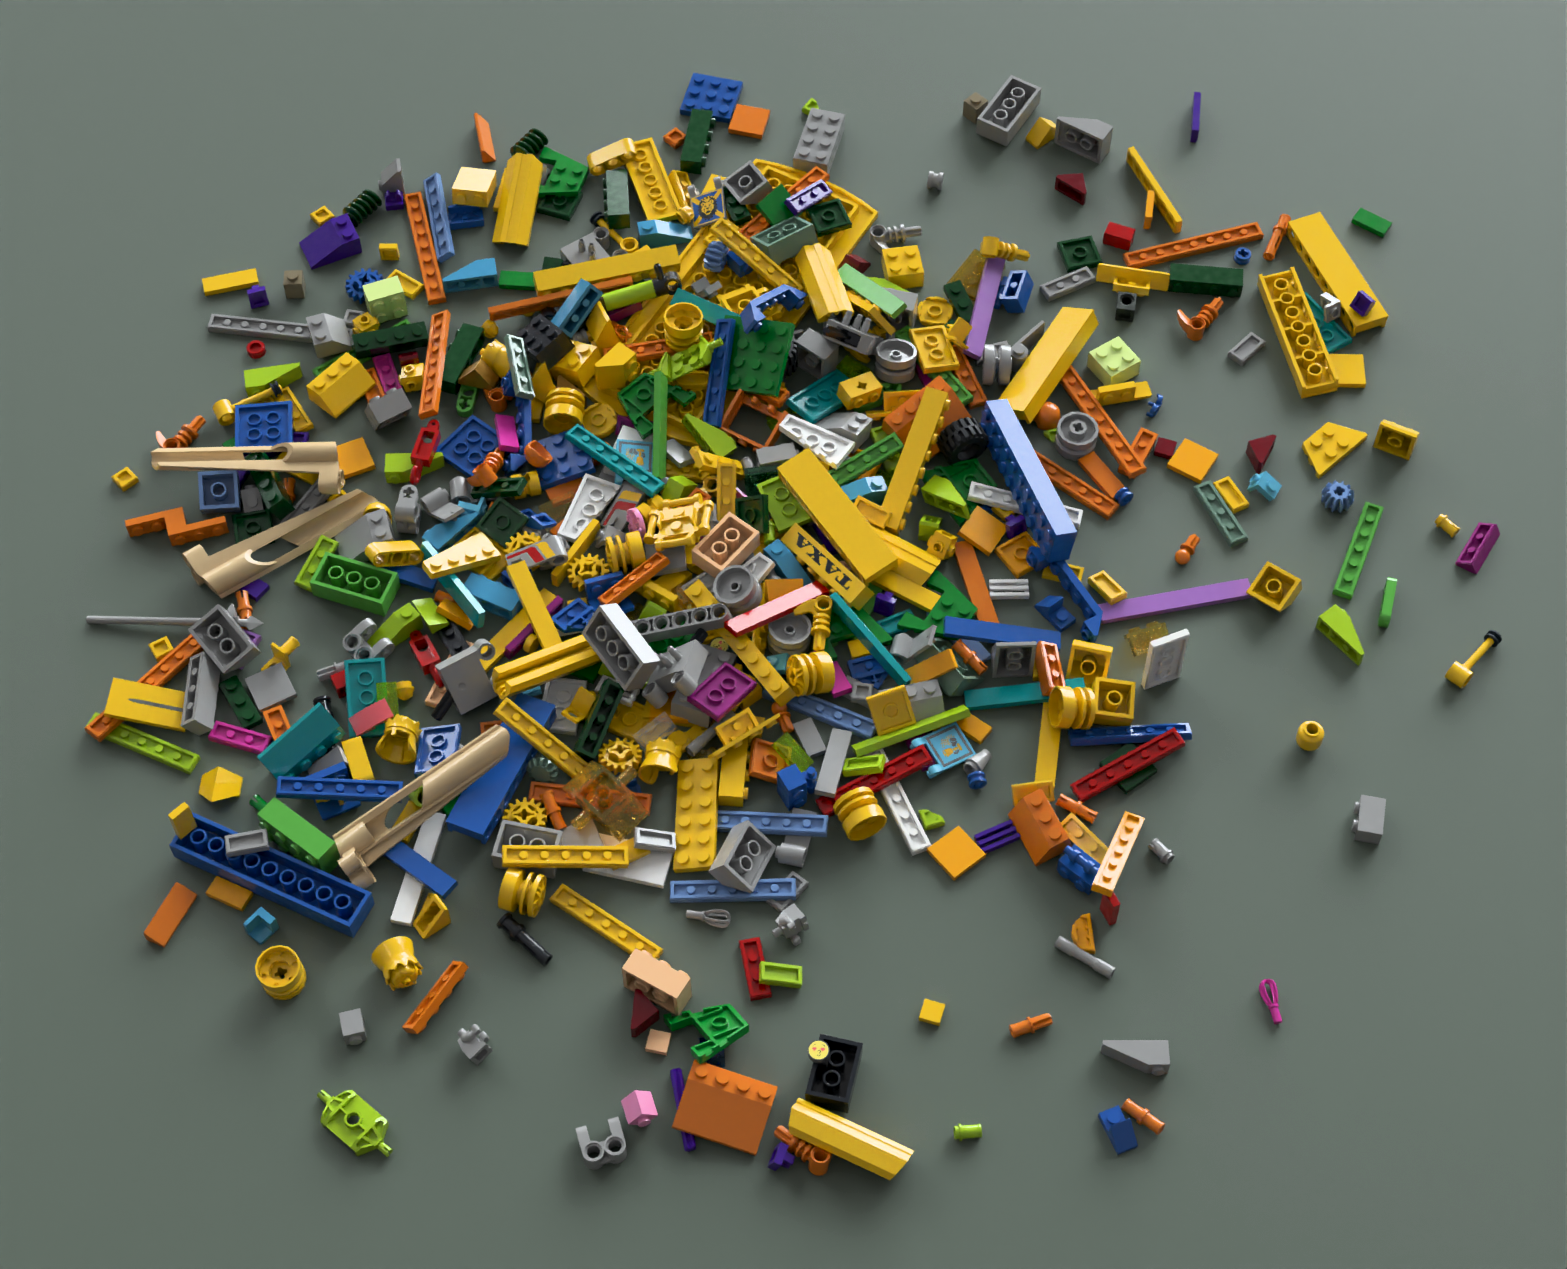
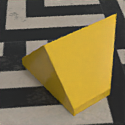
[531,362,556,404]
[199,766,243,802]
[412,892,451,939]

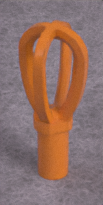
[611,321,632,343]

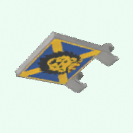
[688,176,727,230]

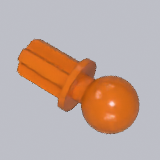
[1175,534,1200,565]
[771,701,794,734]

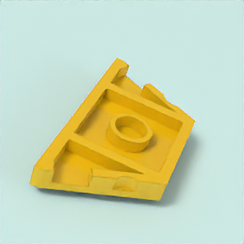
[1302,422,1368,479]

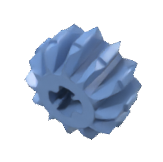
[703,241,729,273]
[1321,480,1354,513]

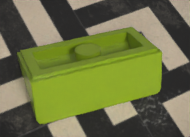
[412,598,449,634]

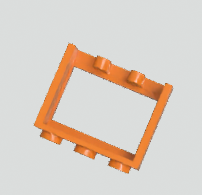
[718,389,788,453]

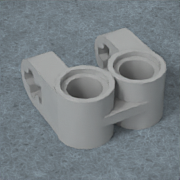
[394,485,422,534]
[342,618,395,659]
[575,1117,627,1170]

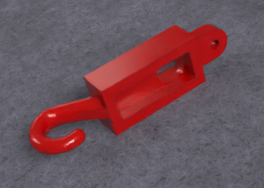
[410,419,441,485]
[409,630,444,688]

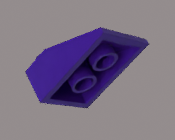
[299,213,362,270]

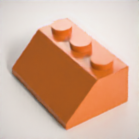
[1008,788,1072,866]

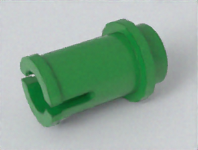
[249,794,268,812]

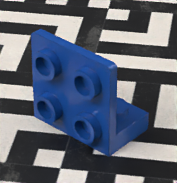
[584,571,634,614]
[306,761,361,821]

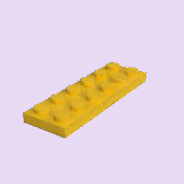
[624,137,680,222]
[673,757,720,873]

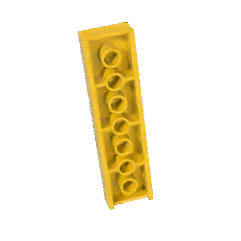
[1286,212,1389,337]
[1257,267,1339,399]
[998,307,1099,424]
[777,447,898,586]

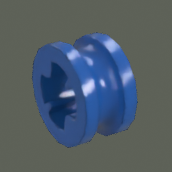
[1234,247,1251,265]
[1114,487,1134,506]
[967,771,987,789]

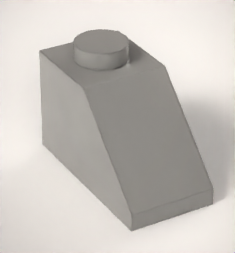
[378,158,405,198]

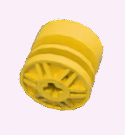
[664,302,703,352]
[543,387,585,435]
[605,531,646,575]
[786,651,835,697]
[1048,686,1096,730]
[833,787,887,841]
[498,867,547,918]
[255,945,307,1000]

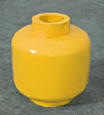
[1296,721,1324,751]

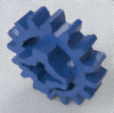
[345,268,383,304]

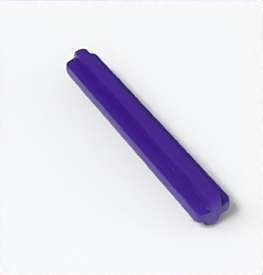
[670,1068,696,1152]

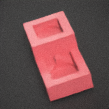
[348,698,394,737]

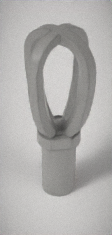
[686,909,731,928]

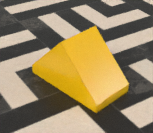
[1025,117,1056,149]

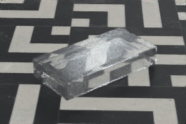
[632,711,677,752]

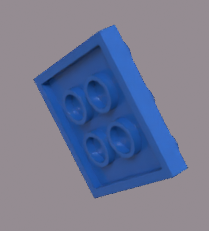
[680,73,743,124]
[235,401,293,454]
[436,414,510,477]
[536,425,596,491]

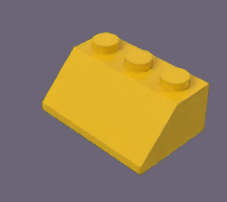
[306,352,376,419]

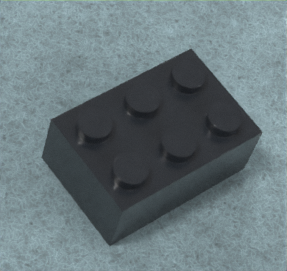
[516,314,575,371]
[805,1034,863,1113]

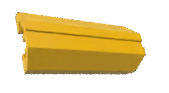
[492,153,543,247]
[795,243,854,323]
[870,524,941,586]
[492,635,602,700]
[789,1098,914,1180]

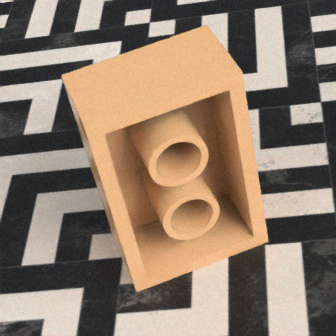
[692,512,760,578]
[622,948,692,1016]

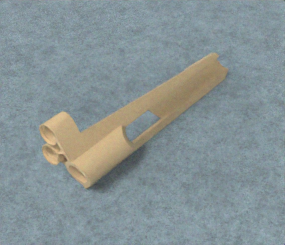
[151,441,344,494]
[182,489,381,599]
[333,725,510,889]

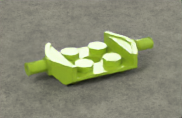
[648,335,724,382]
[317,1090,393,1157]

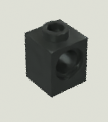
[1115,292,1137,322]

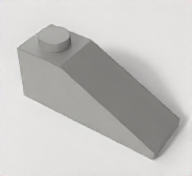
[1101,1040,1170,1076]

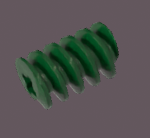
[510,128,548,156]
[343,189,382,227]

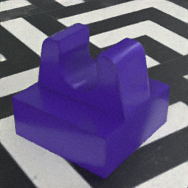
[385,189,404,211]
[247,285,269,309]
[1349,290,1376,317]
[1005,514,1027,539]
[873,591,897,617]
[767,1142,795,1171]

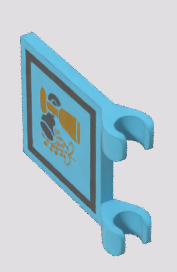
[614,439,653,486]
[910,722,976,779]

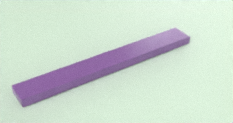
[962,258,1006,361]
[1098,578,1252,624]

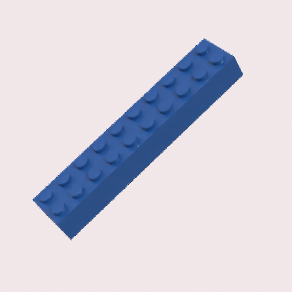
[979,399,1077,562]
[169,812,375,938]

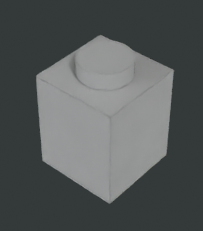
[339,1008,367,1045]

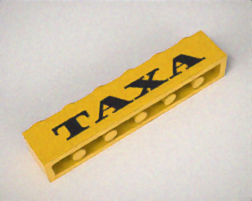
[780,523,875,611]

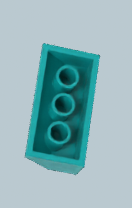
[257,702,346,780]

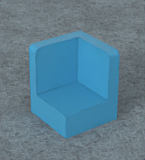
[243,907,279,945]

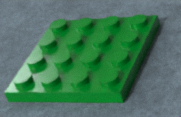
[724,315,795,397]

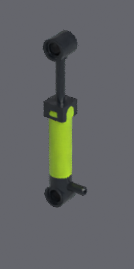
[540,263,682,318]

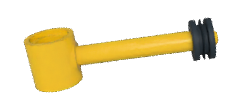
[590,211,639,253]
[213,381,283,426]
[1445,630,1502,689]

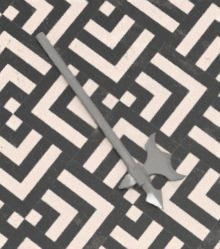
[86,604,264,630]

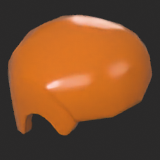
[1033,401,1061,430]
[524,440,553,468]

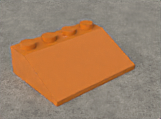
[881,375,971,459]
[672,1059,778,1156]

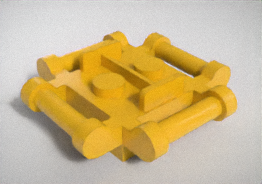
[715,283,783,321]
[643,493,714,552]

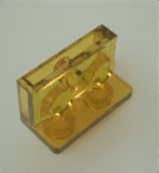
[1124,621,1169,657]

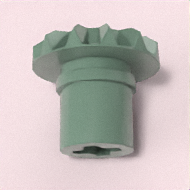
[526,753,559,783]

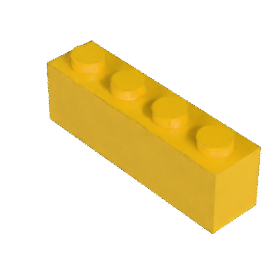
[718,736,753,807]

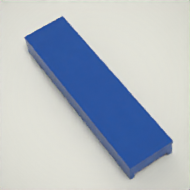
[445,693,557,844]

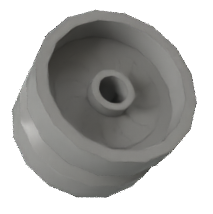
[875,338,917,384]
[982,344,1012,386]
[1054,412,1099,461]
[713,565,763,616]
[767,612,812,656]

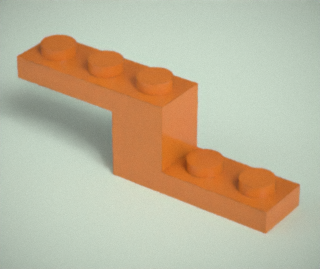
[125,507,229,546]

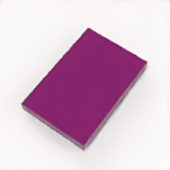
[687,661,757,722]

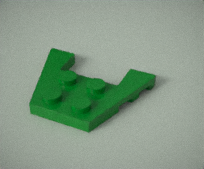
[538,147,589,198]
[617,372,696,440]
[922,458,997,527]
[897,570,978,641]
[821,607,893,662]
[663,1004,750,1064]

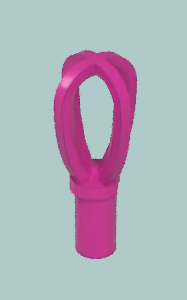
[1259,979,1282,1024]

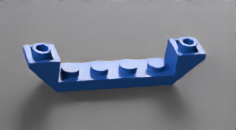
[740,284,807,334]
[501,370,532,478]
[1026,546,1103,643]

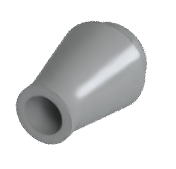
[963,749,992,775]

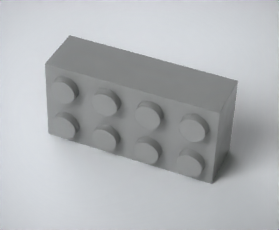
[976,75,1041,146]
[793,108,845,174]
[581,603,661,691]
[671,644,737,728]

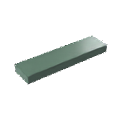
[504,334,535,400]
[1193,480,1248,548]

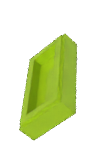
[842,754,886,777]
[759,961,802,989]

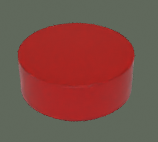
[246,340,266,359]

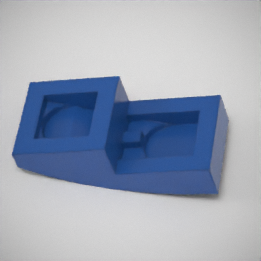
[521,508,557,530]

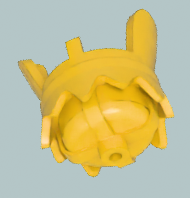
[479,339,510,379]
[375,714,422,765]
[638,737,682,785]
[371,936,424,991]

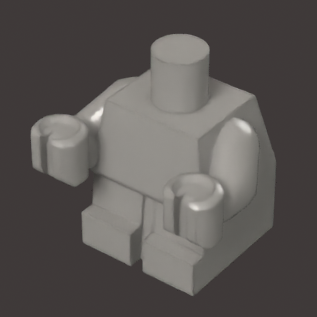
[772,903,809,946]
[457,1024,493,1065]

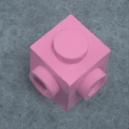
[621,1090,658,1127]

